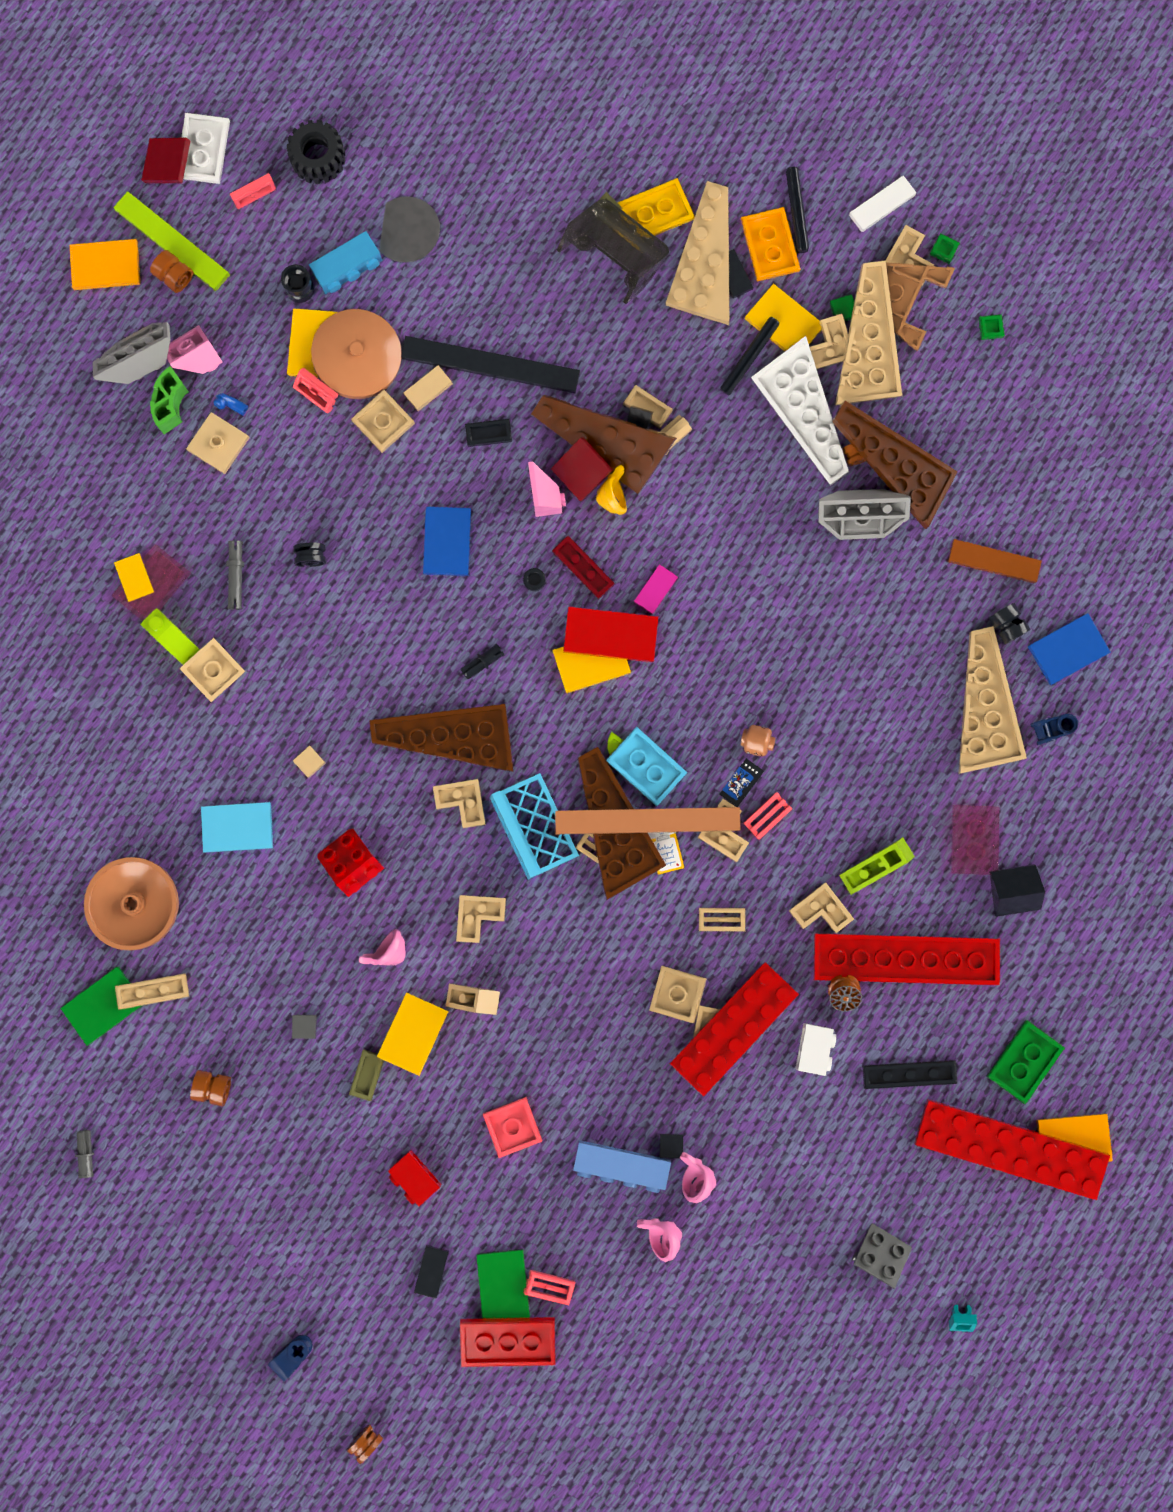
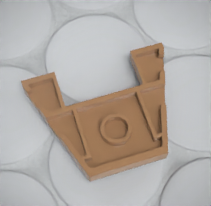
[886,262,955,351]

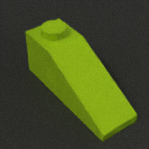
[140,608,200,665]
[839,837,915,895]

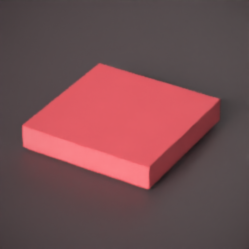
[483,1097,542,1158]

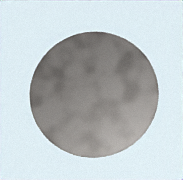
[379,196,440,262]

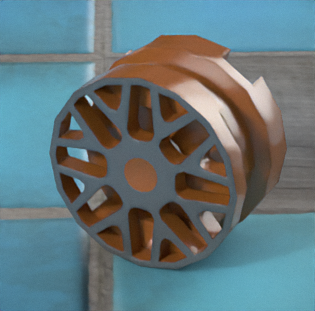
[828,975,862,1012]
[346,1424,383,1464]

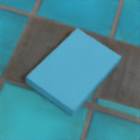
[606,727,687,806]
[201,802,273,853]

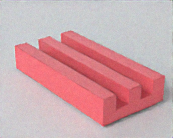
[230,173,276,209]
[293,368,339,414]
[743,792,792,840]
[523,1270,576,1306]

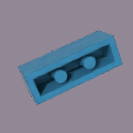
[309,231,382,294]

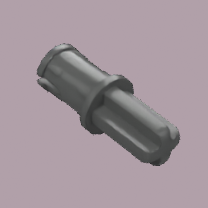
[75,1130,95,1178]

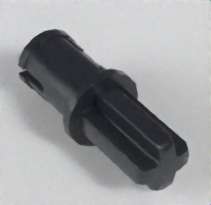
[461,643,505,679]

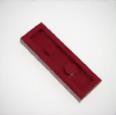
[552,535,615,600]

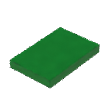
[60,967,142,1046]
[986,1020,1065,1105]
[476,1249,530,1318]

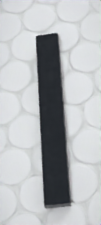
[401,336,580,394]

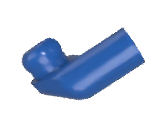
[214,393,248,416]

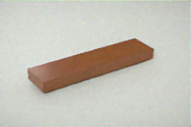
[948,539,1042,583]

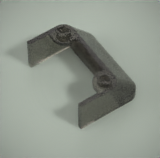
[557,199,669,304]

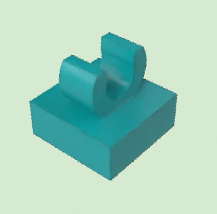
[949,1305,978,1332]

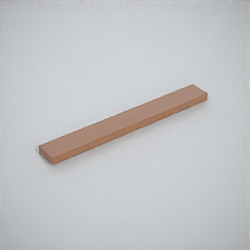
[555,807,740,835]

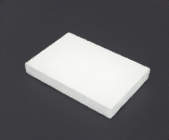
[181,113,230,184]

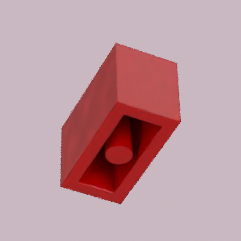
[388,1150,442,1207]

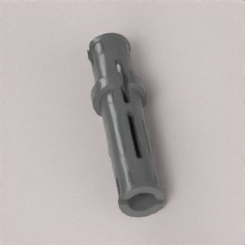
[226,541,244,610]

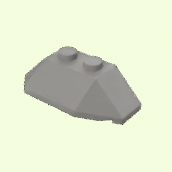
[93,322,170,384]
[818,489,911,540]

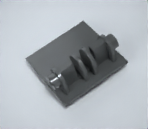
[852,1223,912,1289]

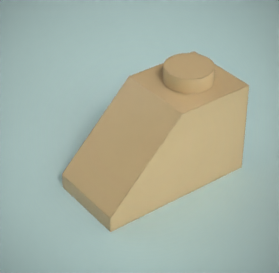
[446,984,500,1015]

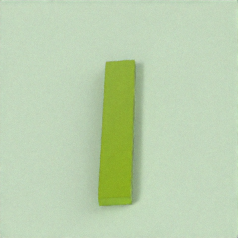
[113,191,230,291]

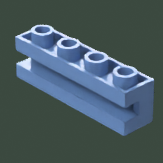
[573,1140,671,1193]

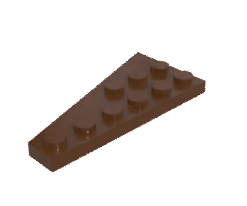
[531,395,677,494]
[832,401,958,529]
[369,704,514,772]
[577,747,666,900]

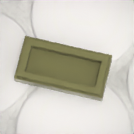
[349,1049,384,1101]

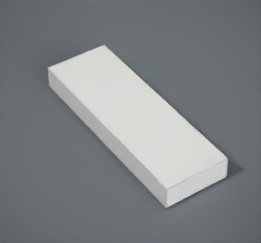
[849,176,916,232]

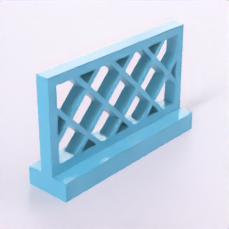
[489,773,579,880]

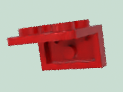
[317,829,384,897]

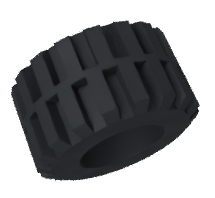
[286,120,346,184]

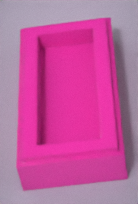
[634,564,678,615]

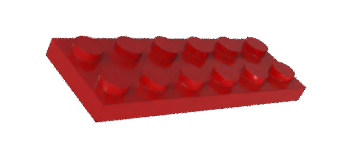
[669,962,799,1097]

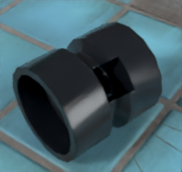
[281,264,314,303]
[989,603,1031,645]

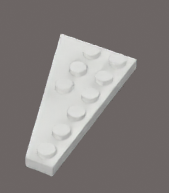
[751,336,849,486]

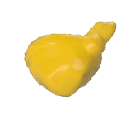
[596,465,627,515]

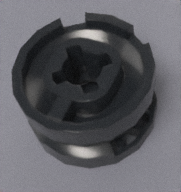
[293,542,326,567]

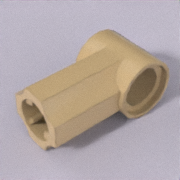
[658,415,692,455]

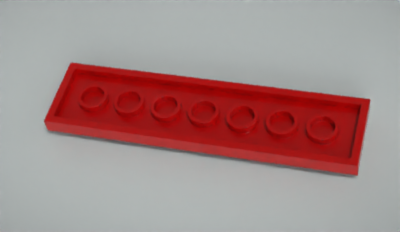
[813,934,1000,985]
[914,1099,1110,1200]

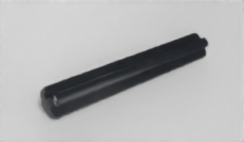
[786,167,809,253]
[720,317,779,395]

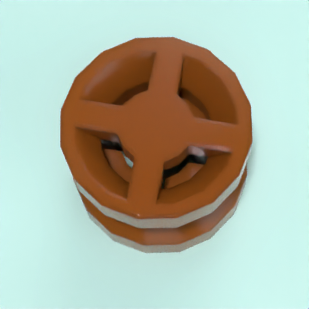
[842,444,866,467]

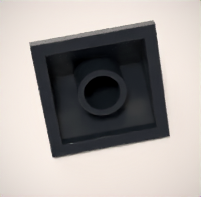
[989,864,1045,917]

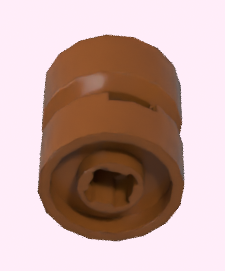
[150,250,193,293]
[190,1070,231,1107]

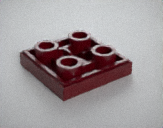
[141,137,191,183]
[551,437,613,502]

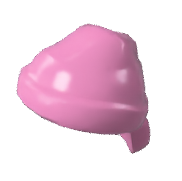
[359,929,406,966]
[680,1152,716,1203]
[637,1218,682,1262]

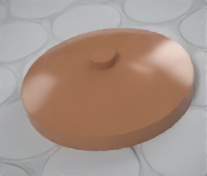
[311,309,401,399]
[84,857,179,950]

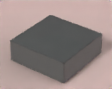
[292,1015,317,1039]

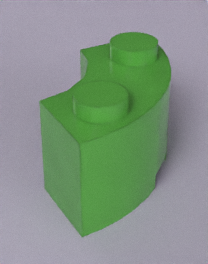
[150,366,189,434]

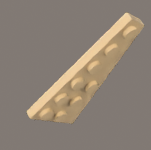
[666,181,729,325]
[835,261,902,405]
[958,626,1027,774]

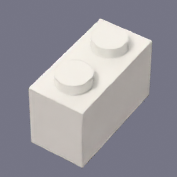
[795,1023,836,1076]

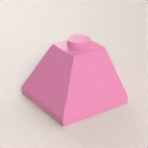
[167,325,222,374]
[528,462,566,517]

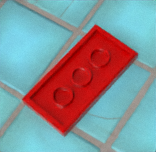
[563,607,659,662]
[460,1317,555,1367]

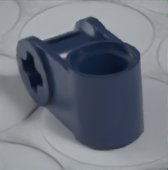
[1030,714,1078,746]
[267,1335,313,1382]

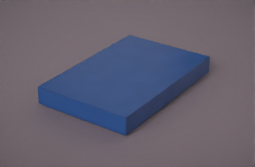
[423,507,471,576]
[1028,613,1111,685]

